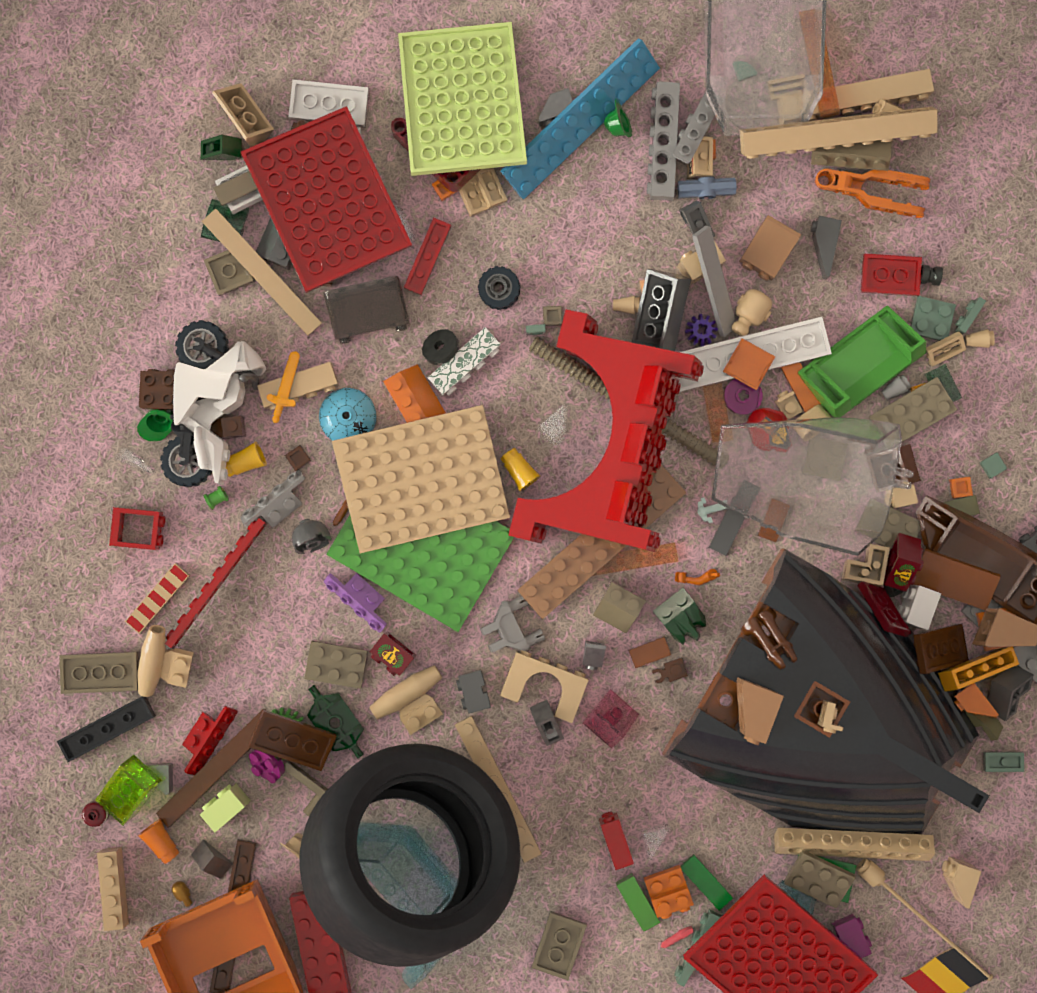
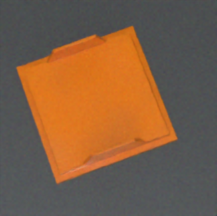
[723,338,775,390]

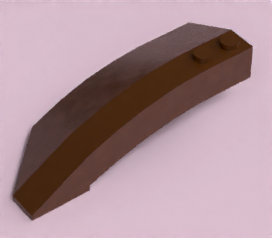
[916,496,1037,625]

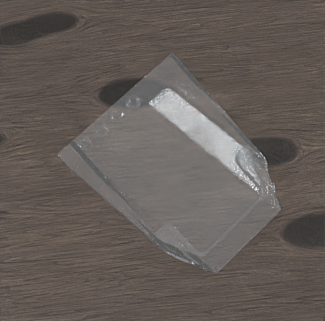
[703,0,827,136]

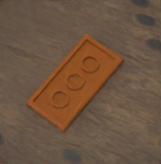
[913,549,1001,611]

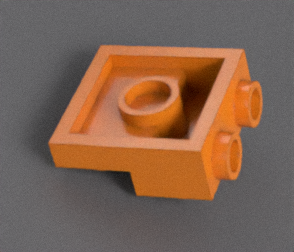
[643,865,694,919]

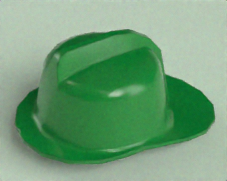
[604,98,632,138]
[137,409,173,441]

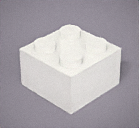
[897,585,941,630]

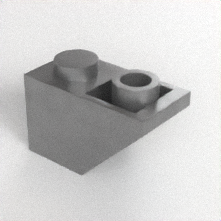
[538,88,573,127]

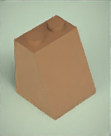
[739,215,801,281]
[972,608,1037,647]
[737,677,784,745]

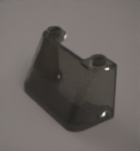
[323,276,411,344]

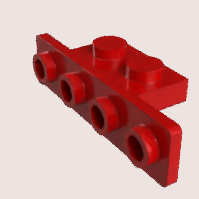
[182,706,238,775]

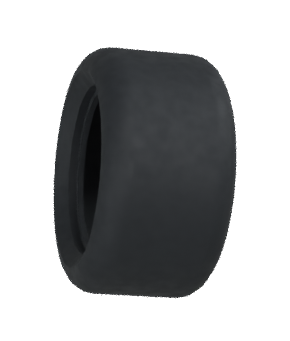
[299,743,520,967]

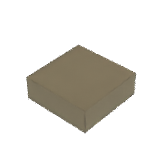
[543,306,563,326]

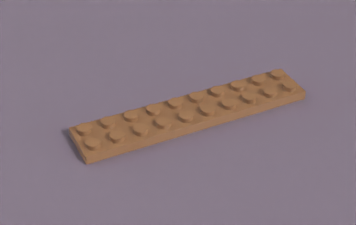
[517,464,686,620]

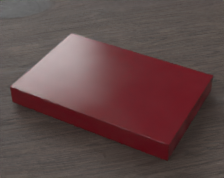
[857,581,911,637]

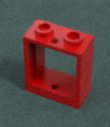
[109,507,166,550]
[599,811,634,870]

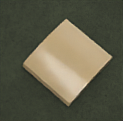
[456,168,507,217]

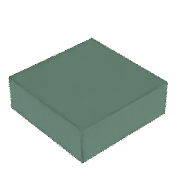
[526,324,546,336]
[979,452,1007,479]

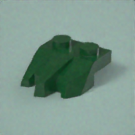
[653,588,706,645]

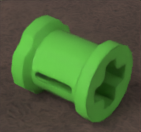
[203,486,229,510]

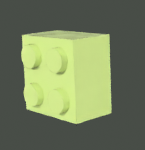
[200,783,251,832]

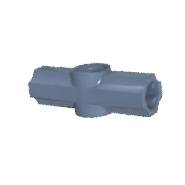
[677,177,737,199]

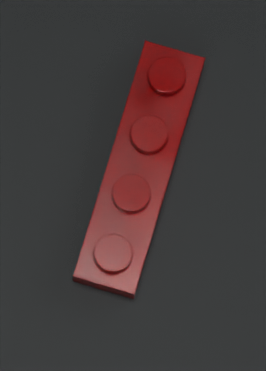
[404,217,451,296]

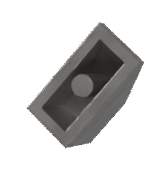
[582,641,606,670]
[529,700,564,746]

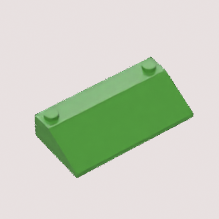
[798,305,926,421]

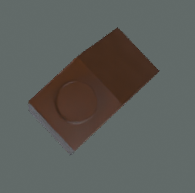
[210,416,246,439]

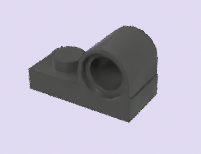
[679,201,715,237]

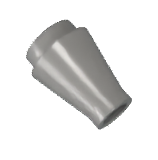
[881,375,912,401]

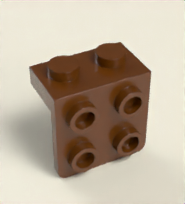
[139,369,175,410]

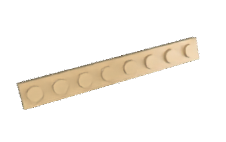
[455,716,542,863]

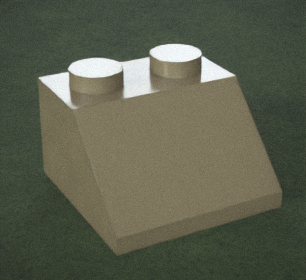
[593,582,646,633]

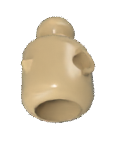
[732,289,772,336]

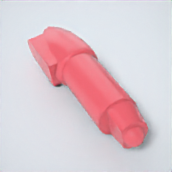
[661,926,693,948]

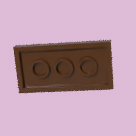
[913,623,969,674]
[248,709,336,771]

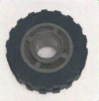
[478,266,521,310]

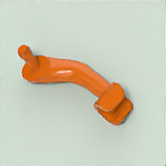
[675,569,720,585]

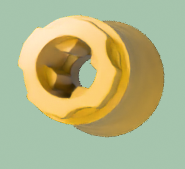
[226,441,267,477]
[500,448,541,492]

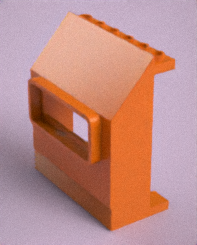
[140,879,304,993]

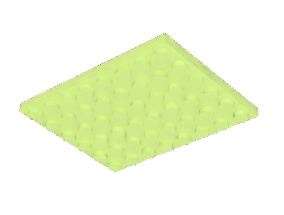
[398,22,527,176]

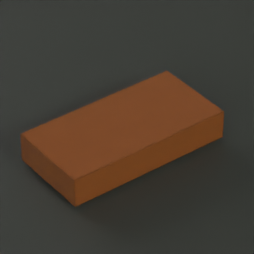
[628,637,671,668]

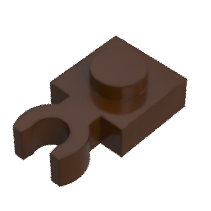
[652,657,688,683]

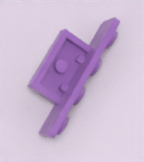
[324,573,387,633]

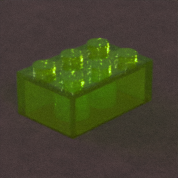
[95,754,162,826]

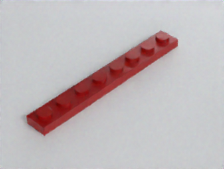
[165,518,267,649]

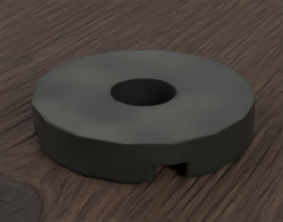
[422,329,459,365]

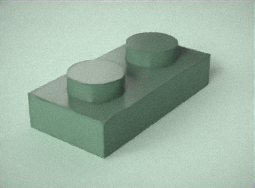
[955,297,986,335]
[983,752,1024,772]

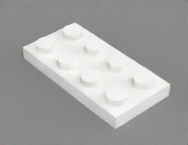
[288,80,369,127]

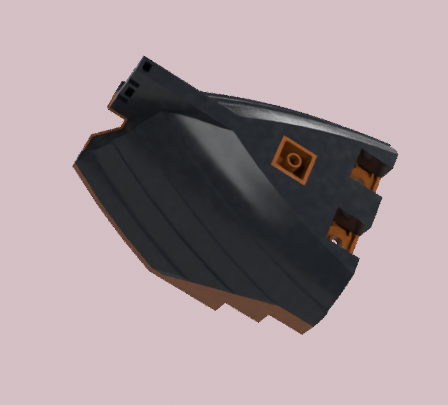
[662,548,990,835]

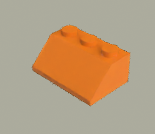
[383,364,446,423]

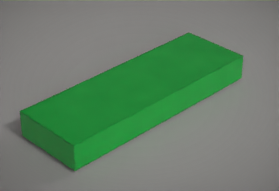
[680,854,733,911]

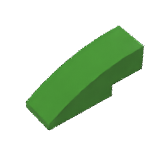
[616,873,661,932]

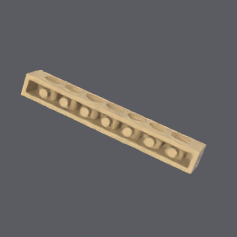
[774,828,935,861]

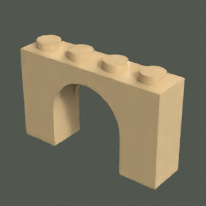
[500,650,589,723]

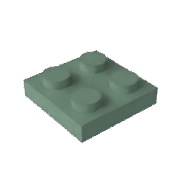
[911,296,956,341]

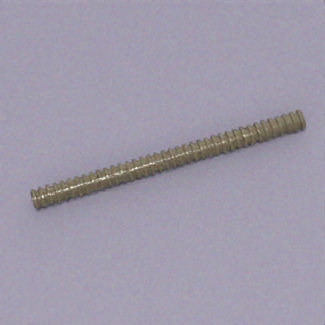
[529,337,728,469]

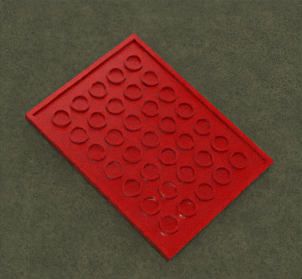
[241,106,412,293]
[683,874,878,993]

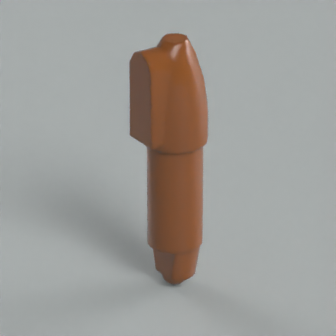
[332,500,349,526]

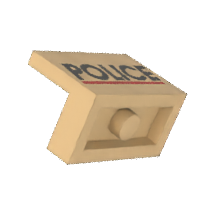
[687,137,713,179]

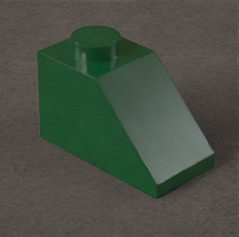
[200,134,242,161]

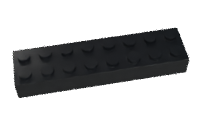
[57,696,156,762]

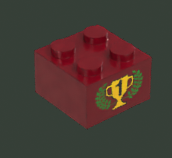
[884,533,924,592]
[369,631,417,676]

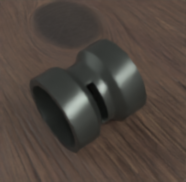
[920,264,943,286]

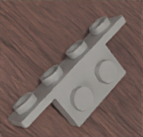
[672,91,722,164]
[241,470,305,528]

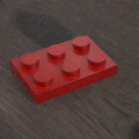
[861,253,922,296]

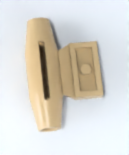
[138,625,194,697]
[369,665,443,735]

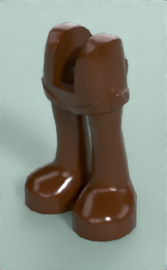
[741,609,797,670]

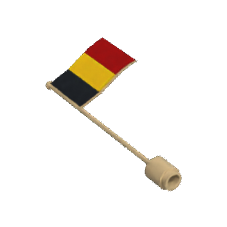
[856,858,993,993]

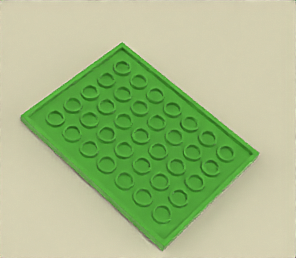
[326,515,514,632]

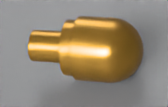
[171,881,193,907]

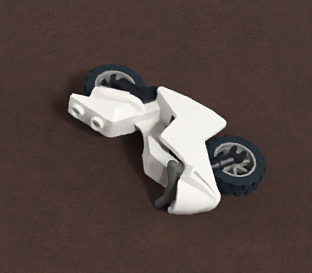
[160,320,266,487]

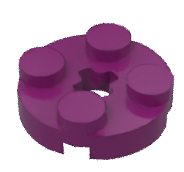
[723,379,763,415]
[249,749,285,783]

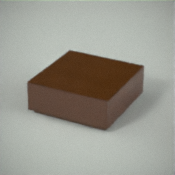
[284,445,312,471]

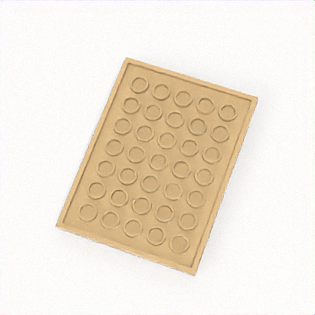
[332,405,510,553]

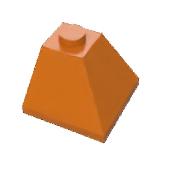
[954,683,999,718]

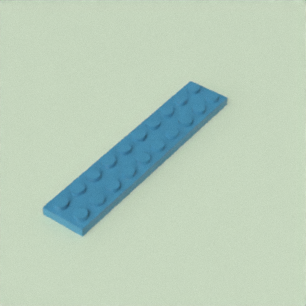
[501,38,660,199]

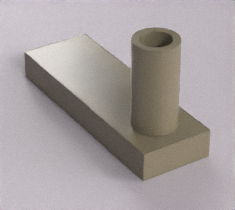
[284,761,328,816]

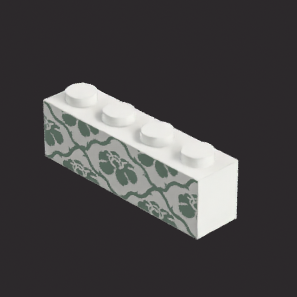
[428,327,501,396]

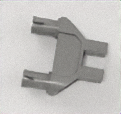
[480,596,545,652]

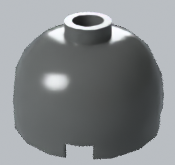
[292,519,332,554]

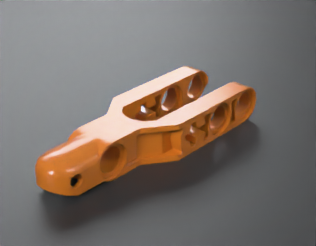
[815,169,931,218]

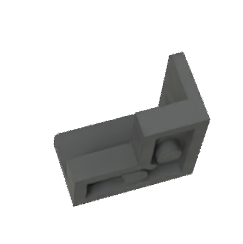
[988,665,1034,721]

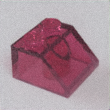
[583,689,639,748]

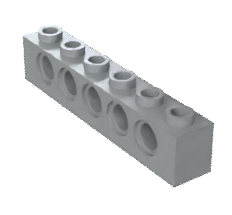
[647,82,680,201]

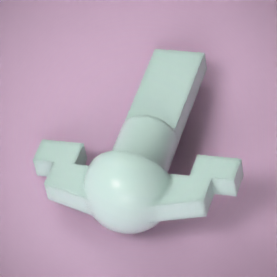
[697,497,728,524]

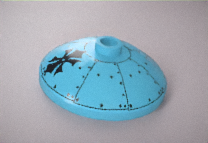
[319,388,376,441]

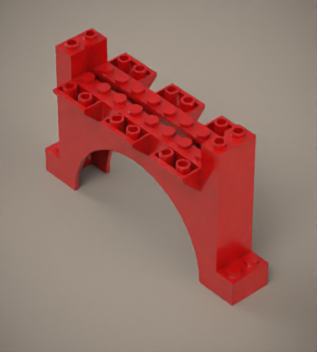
[508,309,704,552]

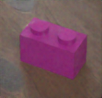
[832,914,872,958]

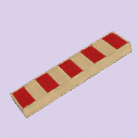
[125,563,191,634]

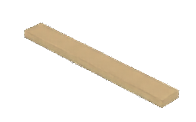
[202,209,322,336]

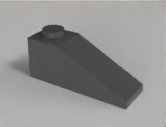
[810,216,842,279]

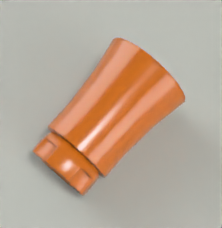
[138,819,180,864]

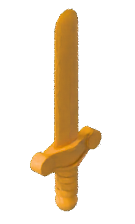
[267,351,300,423]

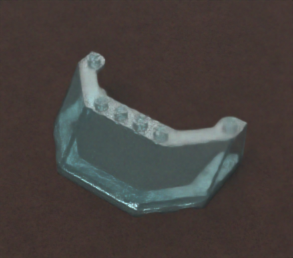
[357,822,458,989]

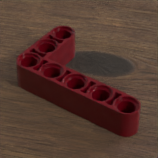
[391,117,481,192]

